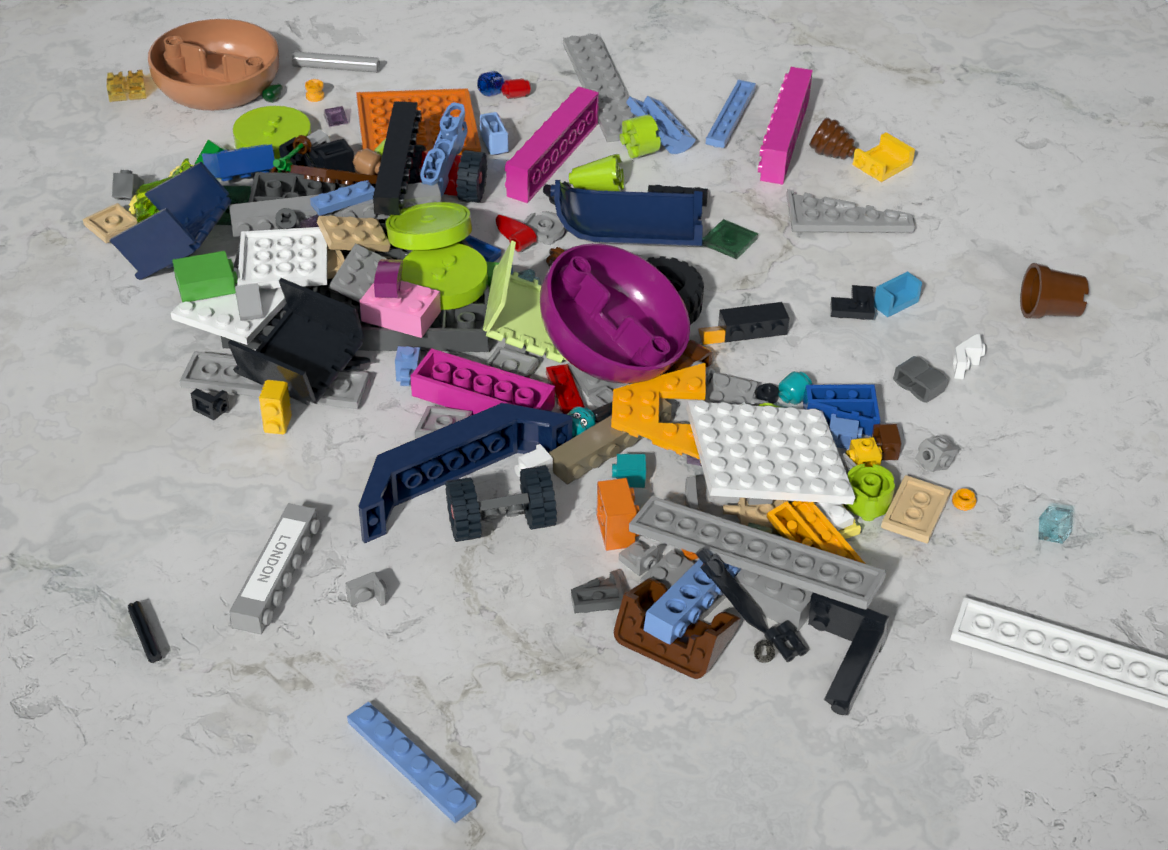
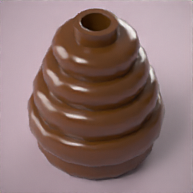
[809,117,856,159]

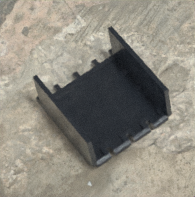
[228,278,365,405]

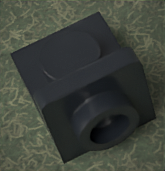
[190,388,229,420]

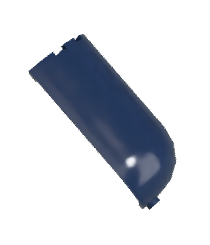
[551,180,703,247]

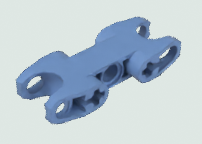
[420,102,468,197]

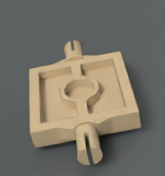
[723,497,790,534]

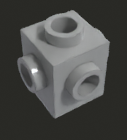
[915,437,958,472]

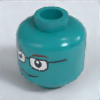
[567,407,596,438]

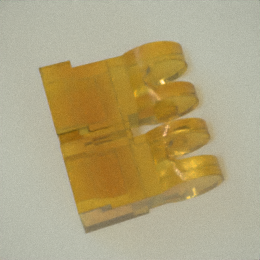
[106,70,147,102]

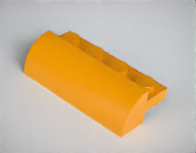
[767,501,866,564]

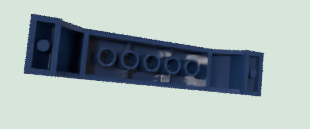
[358,403,573,543]

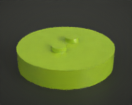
[233,106,311,159]
[386,202,472,250]
[401,243,488,310]

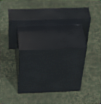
[308,138,355,172]

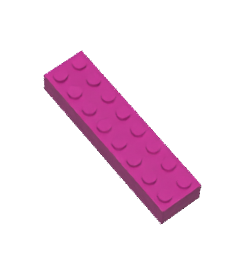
[758,67,813,185]
[505,86,599,203]

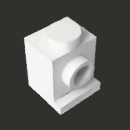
[514,444,553,478]

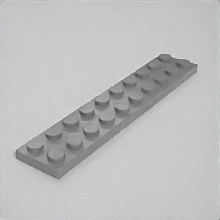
[563,34,637,143]
[629,496,886,610]

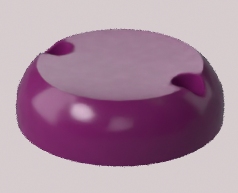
[540,244,690,384]

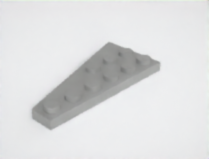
[786,189,914,233]

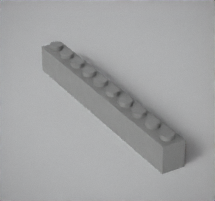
[229,183,441,237]

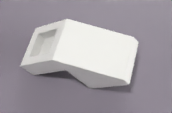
[952,334,985,379]

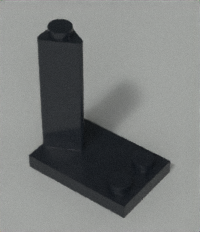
[808,592,889,716]

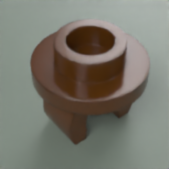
[546,247,565,266]

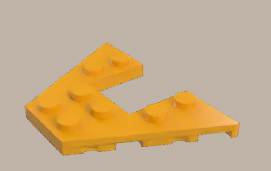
[611,363,706,463]

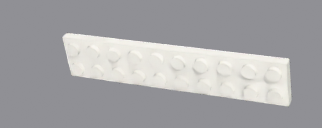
[950,597,1168,708]

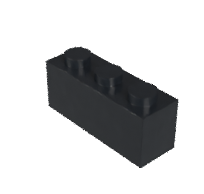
[718,302,790,343]

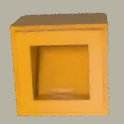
[698,326,725,345]

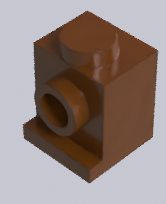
[871,424,902,461]

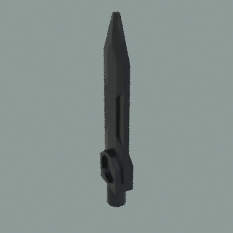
[696,547,768,634]

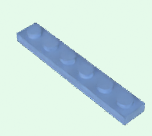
[706,80,756,148]
[347,701,476,823]

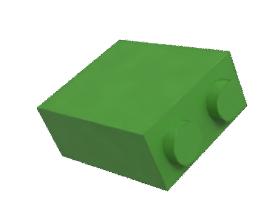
[172,251,238,303]

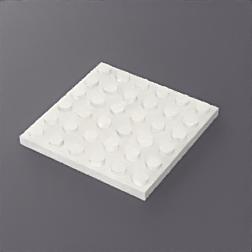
[686,401,855,505]

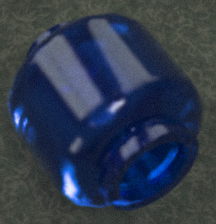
[477,71,504,97]

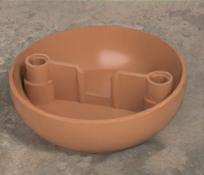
[148,19,279,111]

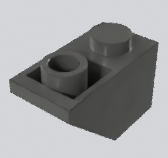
[112,170,144,201]

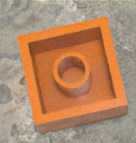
[596,478,639,551]

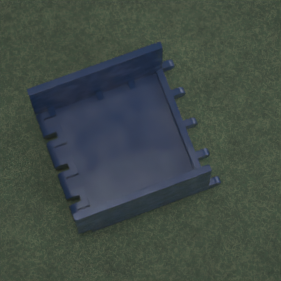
[109,162,231,280]

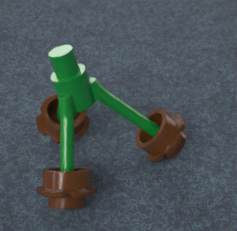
[270,135,312,173]

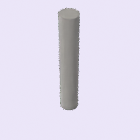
[292,51,379,72]

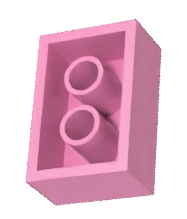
[360,281,441,338]

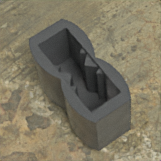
[893,356,947,403]

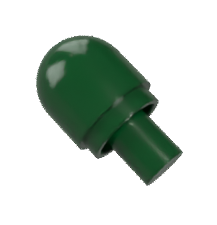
[262,84,283,103]

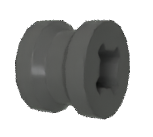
[275,208,297,229]

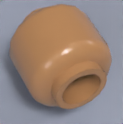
[353,148,382,175]

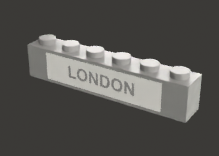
[229,503,320,635]

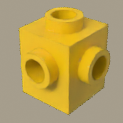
[846,437,882,467]

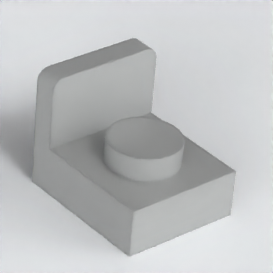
[618,541,658,576]
[346,571,388,606]

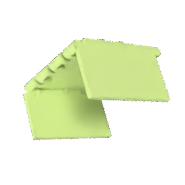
[483,241,568,363]

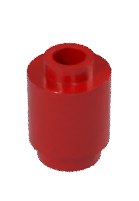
[502,78,530,99]

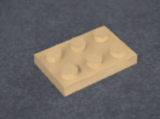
[317,215,391,252]
[881,475,951,544]

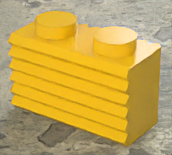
[259,380,292,435]

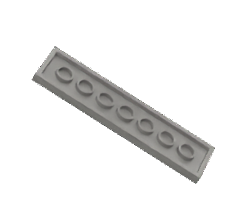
[180,351,369,409]

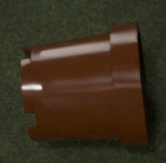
[1020,263,1089,319]

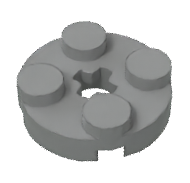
[524,211,565,245]

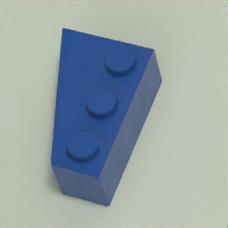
[202,144,275,181]
[803,384,880,436]

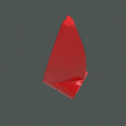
[495,215,537,252]

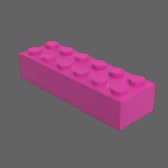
[411,348,555,415]

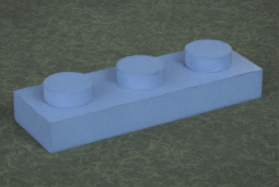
[310,180,375,216]

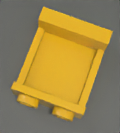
[853,132,915,182]

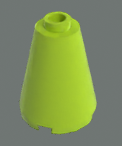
[569,154,624,191]

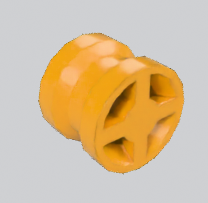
[305,79,324,102]

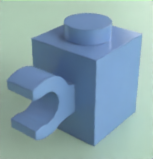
[395,346,421,386]

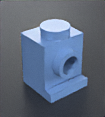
[829,414,863,449]

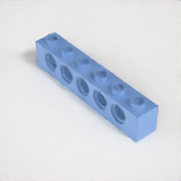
[644,559,741,645]

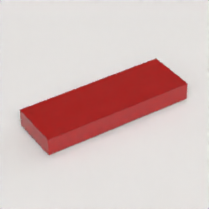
[546,364,585,414]

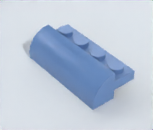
[626,96,696,154]

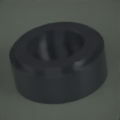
[756,383,779,404]

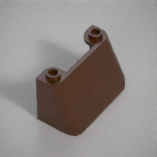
[613,577,741,679]

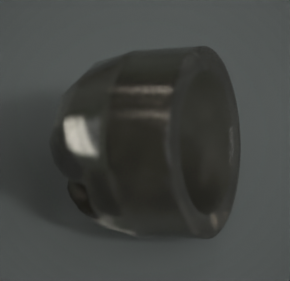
[753,640,775,663]

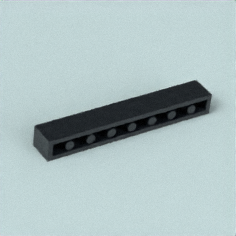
[373,101,422,215]

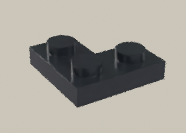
[830,285,875,320]

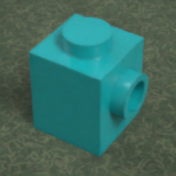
[612,454,646,488]

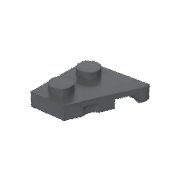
[571,570,624,613]

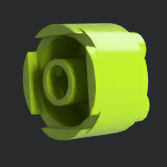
[619,115,661,159]
[843,464,895,521]

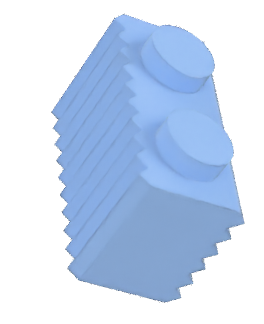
[480,112,509,155]

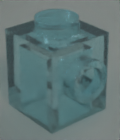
[1038,506,1073,544]

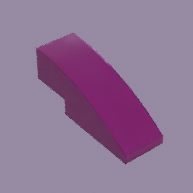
[374,259,403,298]

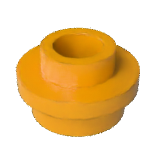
[952,488,976,511]

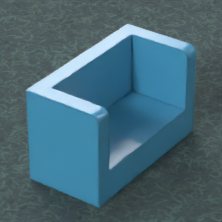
[874,271,922,317]

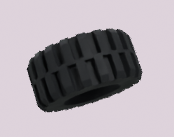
[646,256,704,325]

